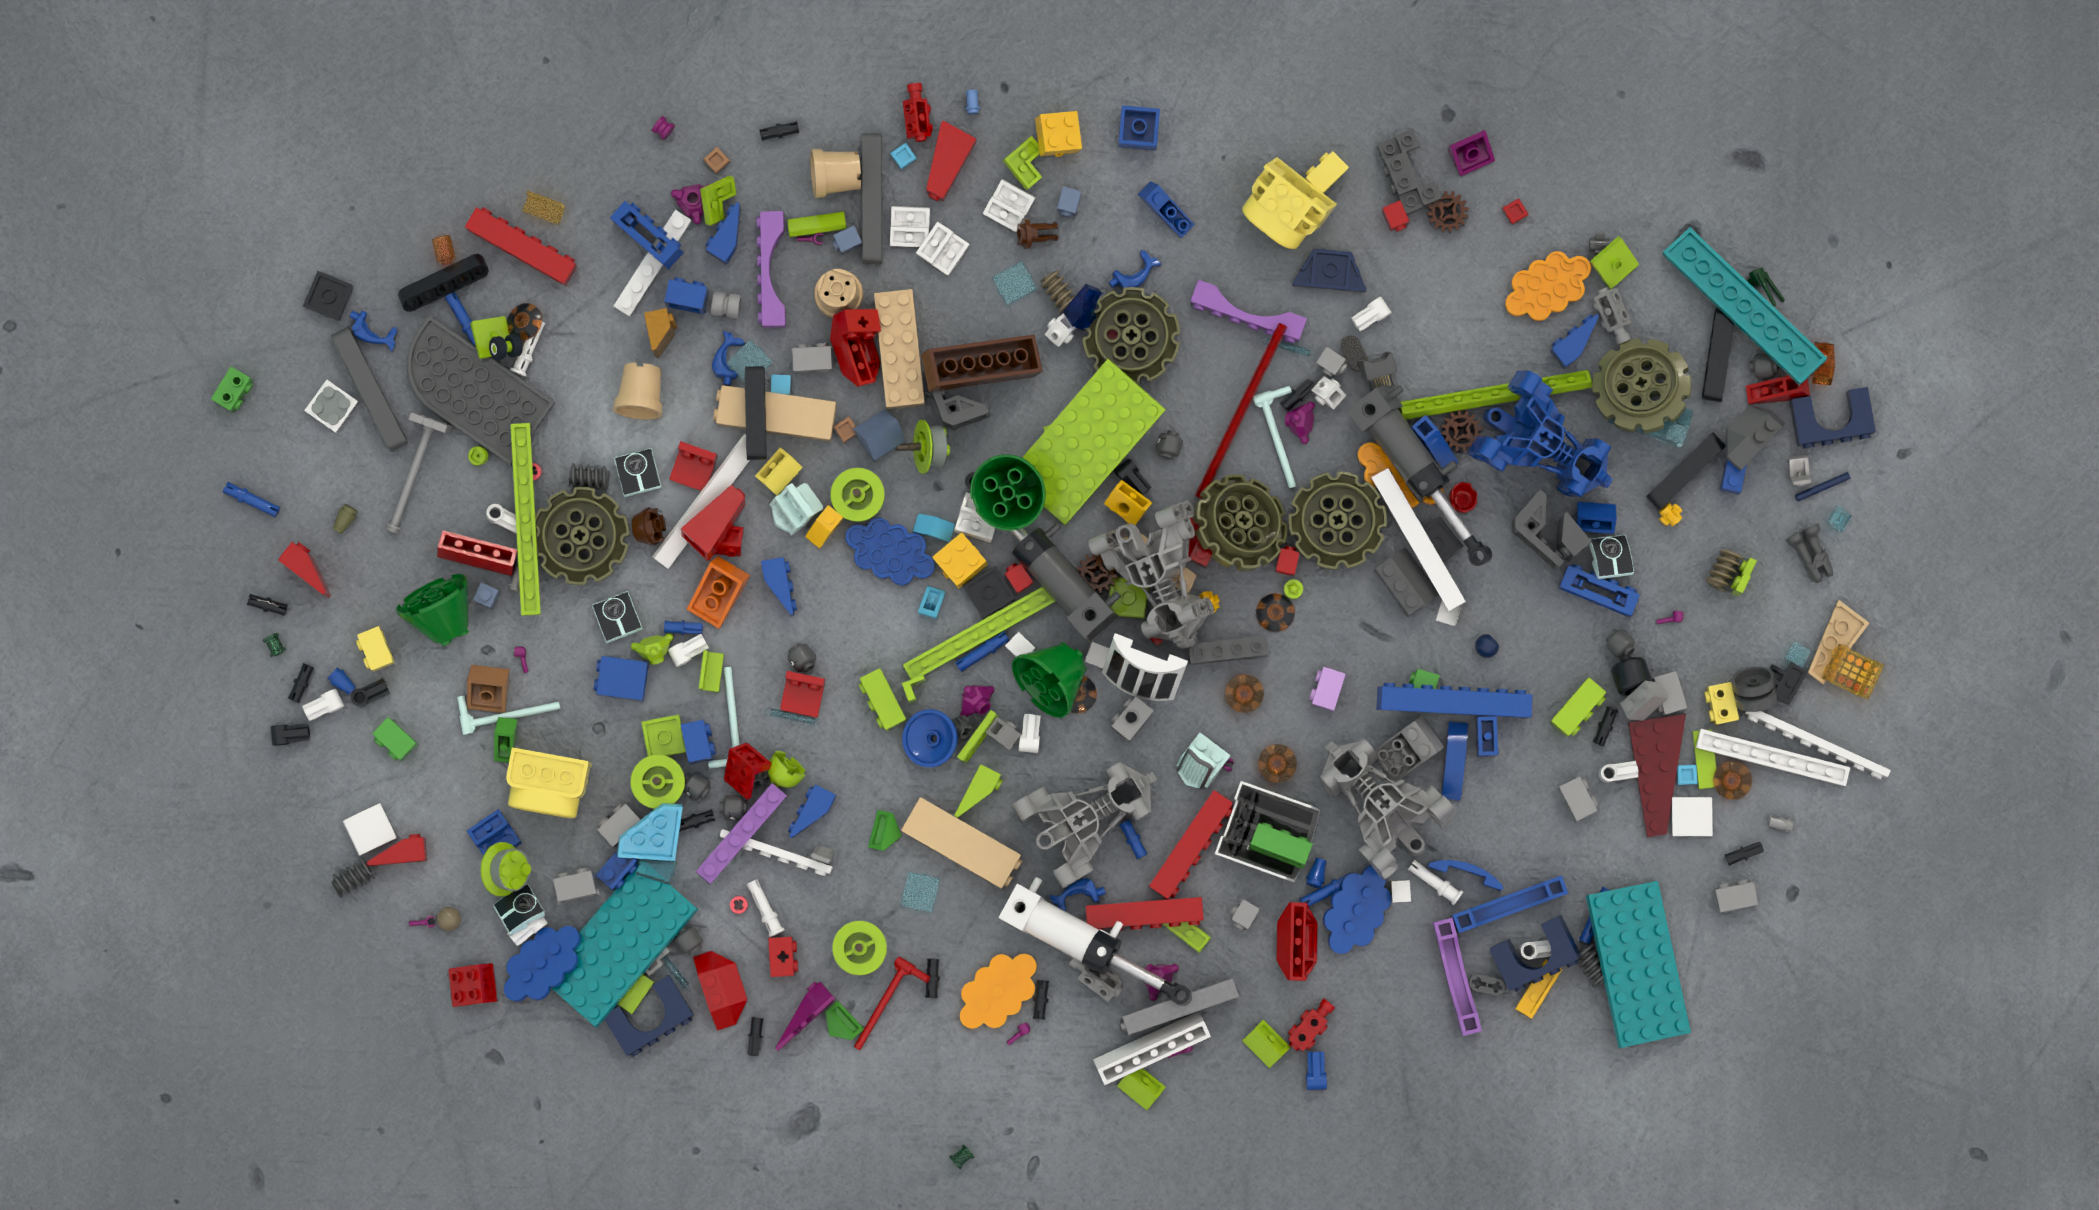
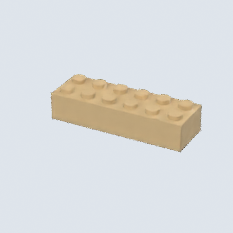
[874,289,925,410]

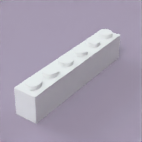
[1093,1011,1211,1085]

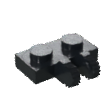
[1770,662,1808,705]

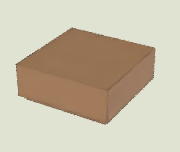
[703,147,730,174]
[833,416,856,443]

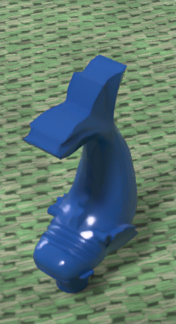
[1108,250,1162,290]
[349,311,397,352]
[712,331,745,386]
[1049,878,1106,911]

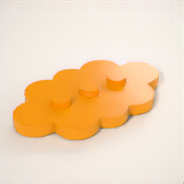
[1505,251,1591,321]
[1357,442,1443,508]
[960,954,1037,1029]

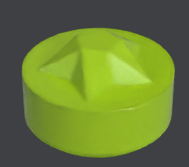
[468,446,488,466]
[1284,579,1303,599]

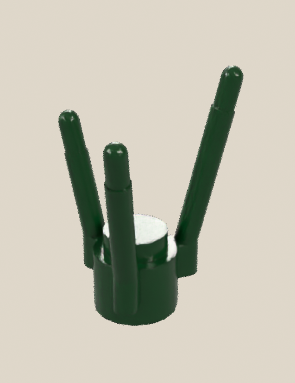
[1747,267,1785,306]

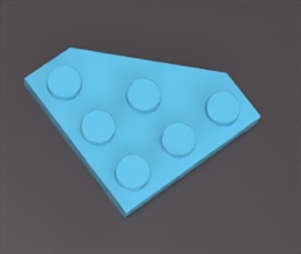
[617,803,683,861]

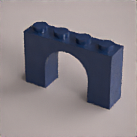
[1789,387,1876,449]
[1489,915,1582,992]
[604,975,694,1057]

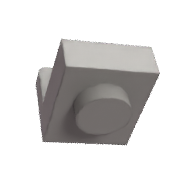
[1788,455,1812,486]

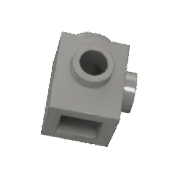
[1316,347,1348,377]
[985,717,1021,750]
[1230,899,1260,931]

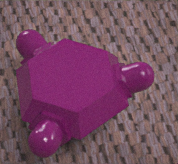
[671,184,710,225]
[1285,401,1315,444]
[960,685,995,717]
[1145,964,1179,1001]

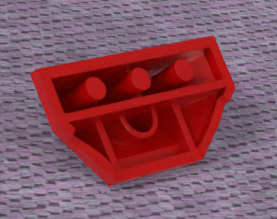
[830,312,881,387]
[1276,902,1318,981]
[693,951,748,1031]

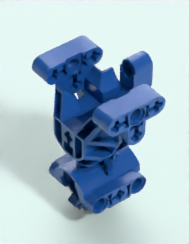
[1467,370,1613,497]

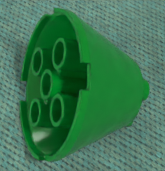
[970,454,1046,531]
[396,574,469,646]
[1012,642,1087,718]

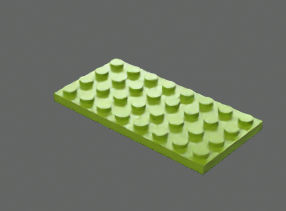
[1022,359,1166,525]

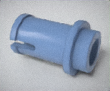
[965,90,981,115]

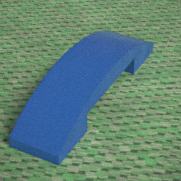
[1441,722,1468,800]
[1427,860,1503,891]

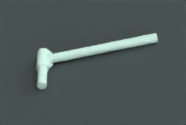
[1253,386,1296,489]
[708,667,740,769]
[457,696,560,735]

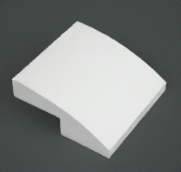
[983,179,1036,232]
[890,206,930,247]
[916,222,970,277]
[954,492,995,543]
[1672,797,1713,837]
[343,803,397,856]

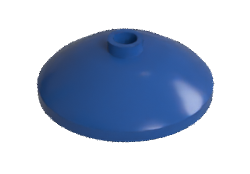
[902,709,958,767]

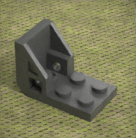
[923,367,990,430]
[1512,489,1564,570]

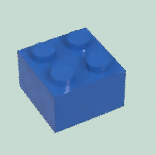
[1118,106,1160,150]
[664,277,709,315]
[680,720,716,764]

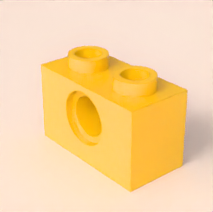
[1104,480,1152,526]

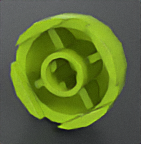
[767,751,806,788]

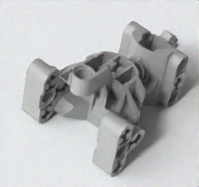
[1089,500,1214,649]
[1320,738,1457,881]
[1012,762,1157,889]

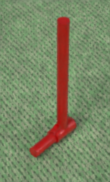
[854,956,930,1050]

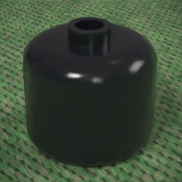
[1611,656,1653,696]

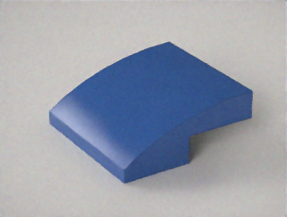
[467,809,522,856]

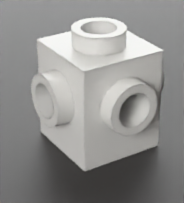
[1044,312,1078,347]
[1312,376,1346,410]

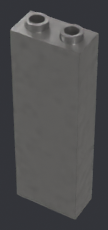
[1120,978,1239,1035]

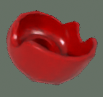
[1448,482,1477,513]

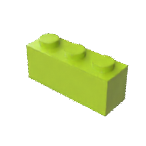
[858,668,907,731]
[1550,677,1606,737]

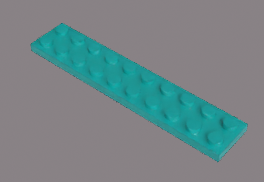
[1662,227,1827,386]

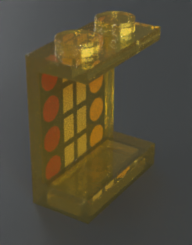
[1822,644,1884,700]

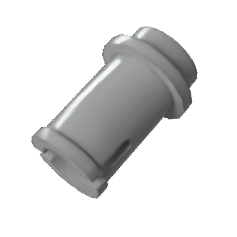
[508,567,520,593]
[1768,815,1794,833]

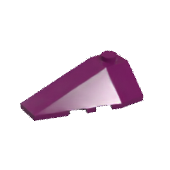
[775,982,836,1051]

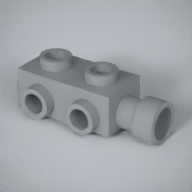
[1594,287,1632,345]
[1069,958,1123,1002]

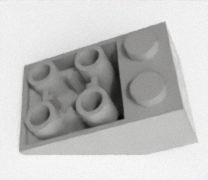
[1374,716,1444,782]

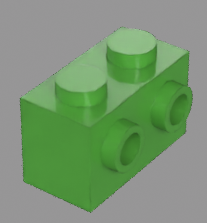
[211,367,253,413]

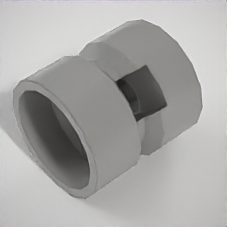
[711,291,741,319]

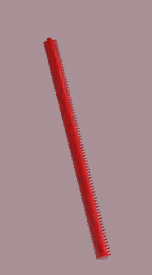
[1195,323,1288,500]

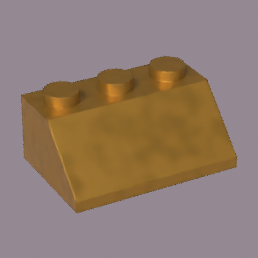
[644,308,677,358]

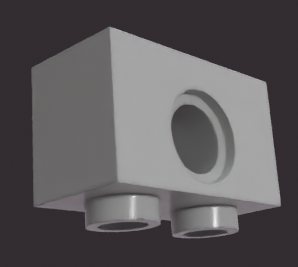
[1111,697,1154,742]

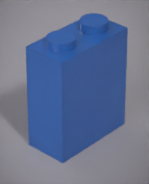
[594,656,649,702]

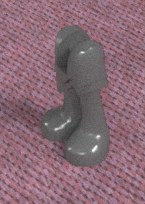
[1785,523,1833,583]

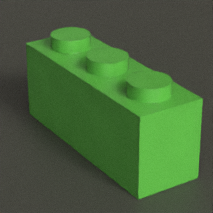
[1248,823,1313,869]

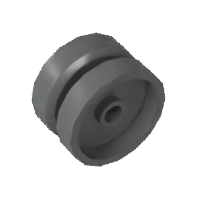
[1732,667,1778,712]

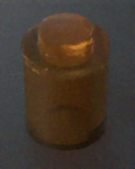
[432,235,456,265]

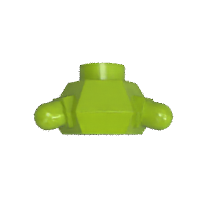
[631,633,673,665]

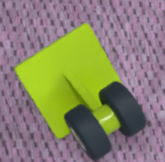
[470,316,523,360]

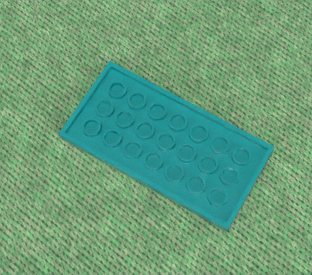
[552,860,699,1028]
[1586,881,1691,1048]

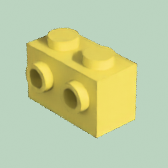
[1305,151,1349,193]
[755,448,802,496]
[356,626,395,672]
[1704,682,1739,726]

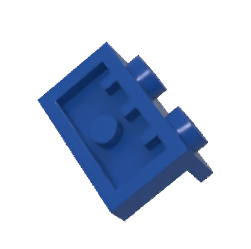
[595,851,639,891]

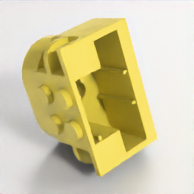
[1242,157,1337,249]
[506,747,593,819]

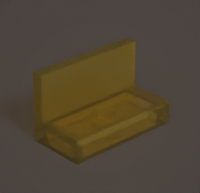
[522,190,565,225]

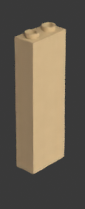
[713,385,837,442]
[901,797,1022,889]

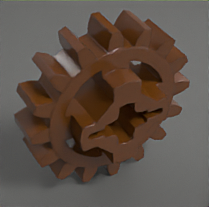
[1427,191,1469,233]
[1441,410,1483,453]
[1077,554,1118,595]

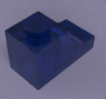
[1063,284,1102,331]

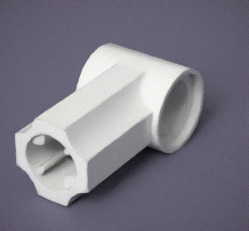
[1351,297,1392,332]
[486,504,517,534]
[668,634,709,667]
[302,689,344,721]
[1019,714,1041,753]
[1598,761,1638,783]
[508,917,548,946]
[1518,940,1551,960]

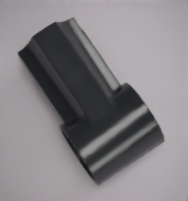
[1114,458,1152,495]
[351,678,390,708]
[271,724,310,746]

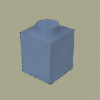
[1057,187,1081,218]
[832,226,863,255]
[473,583,501,610]

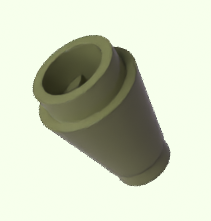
[333,504,358,534]

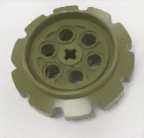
[1082,287,1180,385]
[1592,339,1692,433]
[1288,471,1387,570]
[1193,475,1287,571]
[531,487,630,586]

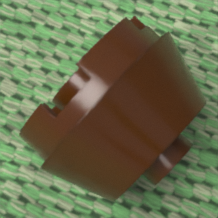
[631,507,666,545]

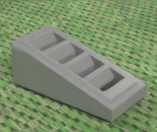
[811,845,835,865]

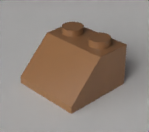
[467,665,510,713]

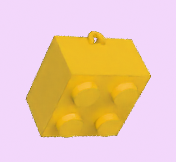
[1035,111,1082,157]
[932,532,988,589]

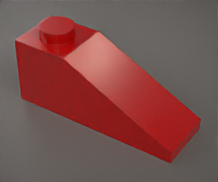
[1746,375,1810,405]
[367,834,427,866]

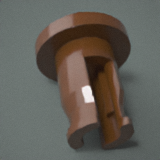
[1017,218,1059,249]

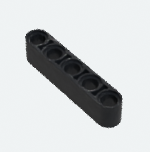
[398,254,489,312]
[1702,307,1734,402]
[745,366,767,460]
[1646,432,1726,510]

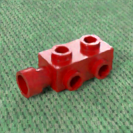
[903,83,933,142]
[1288,998,1336,1052]

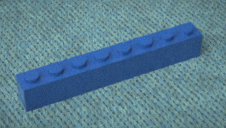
[1376,683,1532,718]

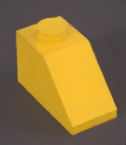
[805,505,844,549]

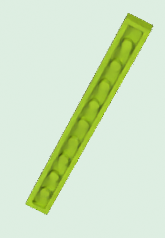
[1400,370,1592,419]
[511,423,541,616]
[903,587,1055,680]

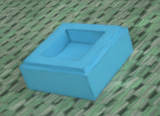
[890,143,917,170]
[771,375,791,395]
[1677,765,1698,785]

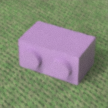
[1309,667,1346,712]

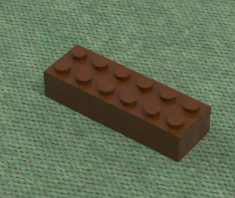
[921,334,1043,392]

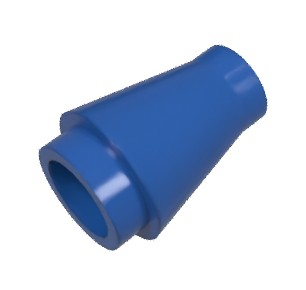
[327,667,356,695]
[1306,858,1327,888]

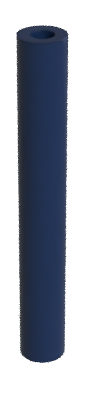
[1795,472,1851,502]

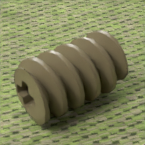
[1040,270,1078,314]
[1706,550,1744,593]

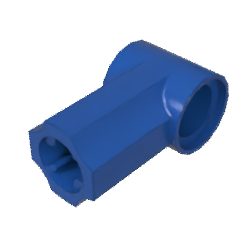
[1306,1052,1327,1090]

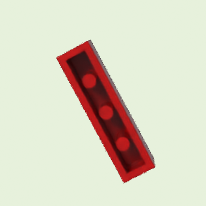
[437,531,518,576]

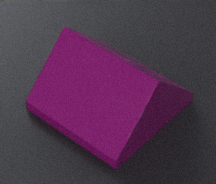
[1448,130,1495,176]

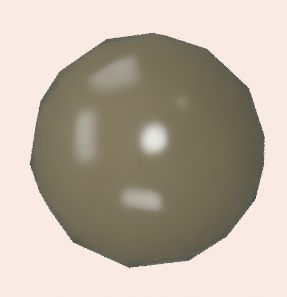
[437,907,461,931]

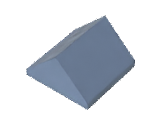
[853,410,906,462]

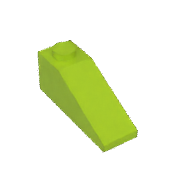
[954,764,1003,818]

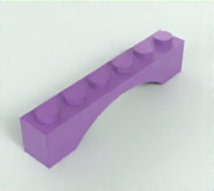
[757,211,786,328]
[1190,280,1307,344]
[695,783,787,885]
[1432,918,1482,1036]

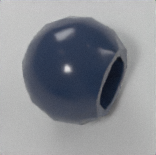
[1475,634,1499,658]

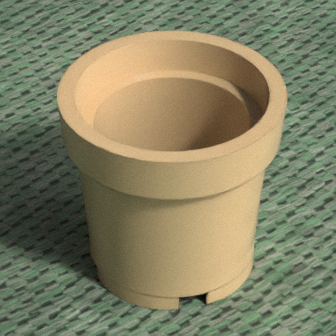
[810,149,861,199]
[814,269,864,318]
[612,363,663,420]

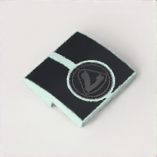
[614,448,662,497]
[1589,535,1634,579]
[592,591,643,643]
[493,884,545,935]

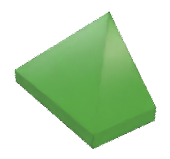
[868,810,902,851]
[825,1001,864,1040]

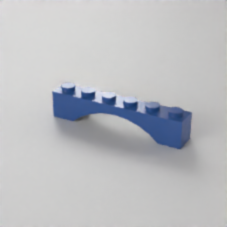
[1451,875,1568,934]

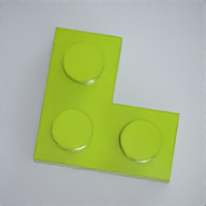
[1002,136,1042,190]
[700,176,736,226]
[1730,557,1757,597]

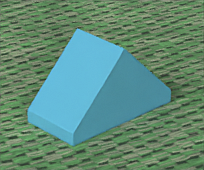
[913,514,955,542]
[918,586,946,620]

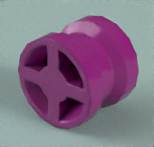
[651,116,675,140]

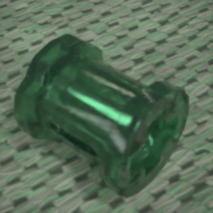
[263,633,287,658]
[949,1144,975,1170]

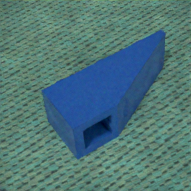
[1137,181,1195,238]
[705,202,741,265]
[1550,314,1599,369]
[1411,415,1459,468]
[761,557,797,616]
[788,784,837,838]

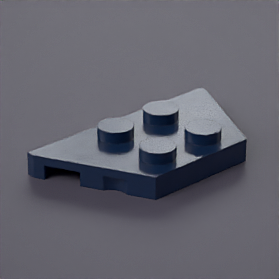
[1292,249,1366,292]

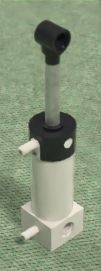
[999,877,1192,1006]

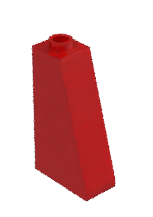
[926,121,977,202]
[681,485,745,561]

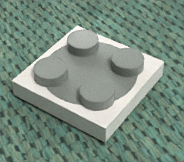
[304,380,359,433]

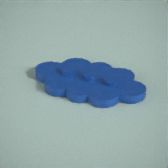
[845,517,935,586]
[1323,865,1392,954]
[504,926,581,1002]

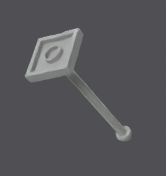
[387,412,453,533]

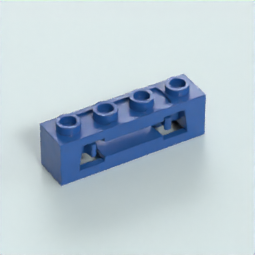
[610,201,684,270]
[1558,564,1640,617]

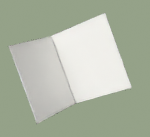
[1436,601,1462,626]
[1085,640,1110,668]
[1390,880,1411,903]

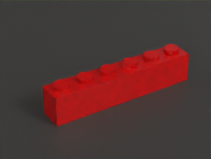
[465,207,577,286]
[1149,790,1233,900]
[1086,897,1204,931]

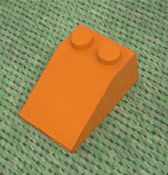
[686,556,751,629]

